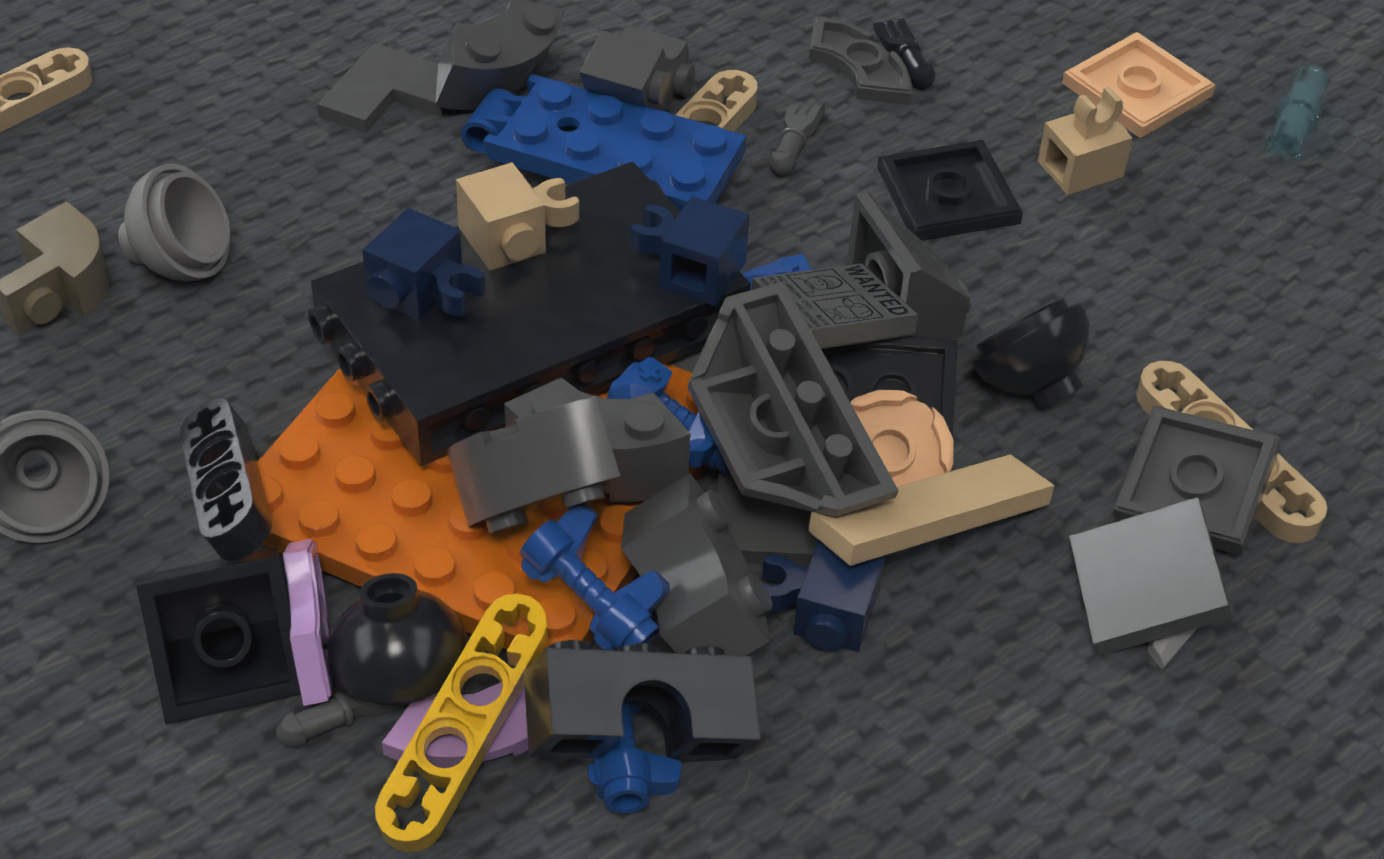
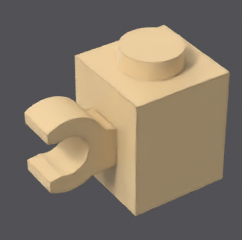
[1038,87,1133,195]
[456,162,579,271]

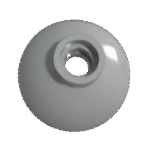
[118,164,230,282]
[0,410,109,543]

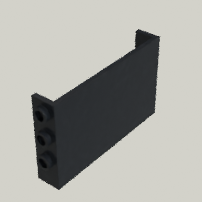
[308,162,751,466]

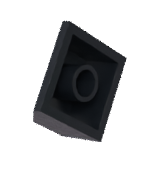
[136,547,301,724]

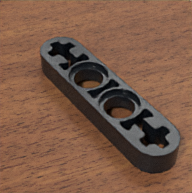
[180,398,272,561]

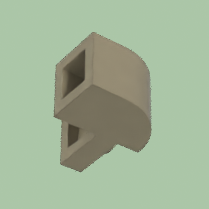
[0,201,110,335]

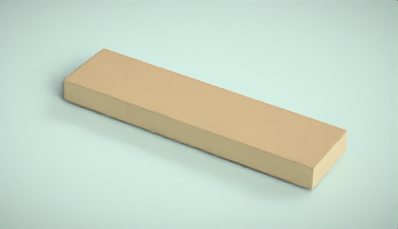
[808,454,1054,566]

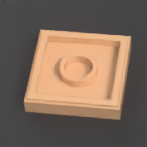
[1062,32,1216,138]

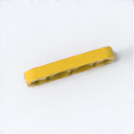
[375,593,549,853]

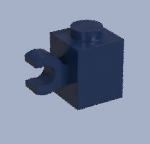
[630,196,750,306]
[362,208,485,321]
[762,540,885,653]

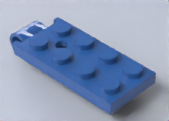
[461,74,746,211]

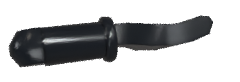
[873,18,935,88]

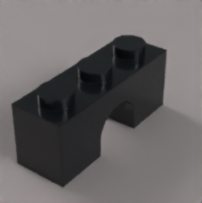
[524,640,761,761]

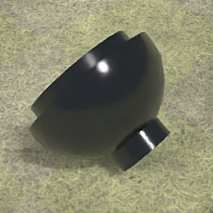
[971,297,1090,409]
[327,573,468,705]

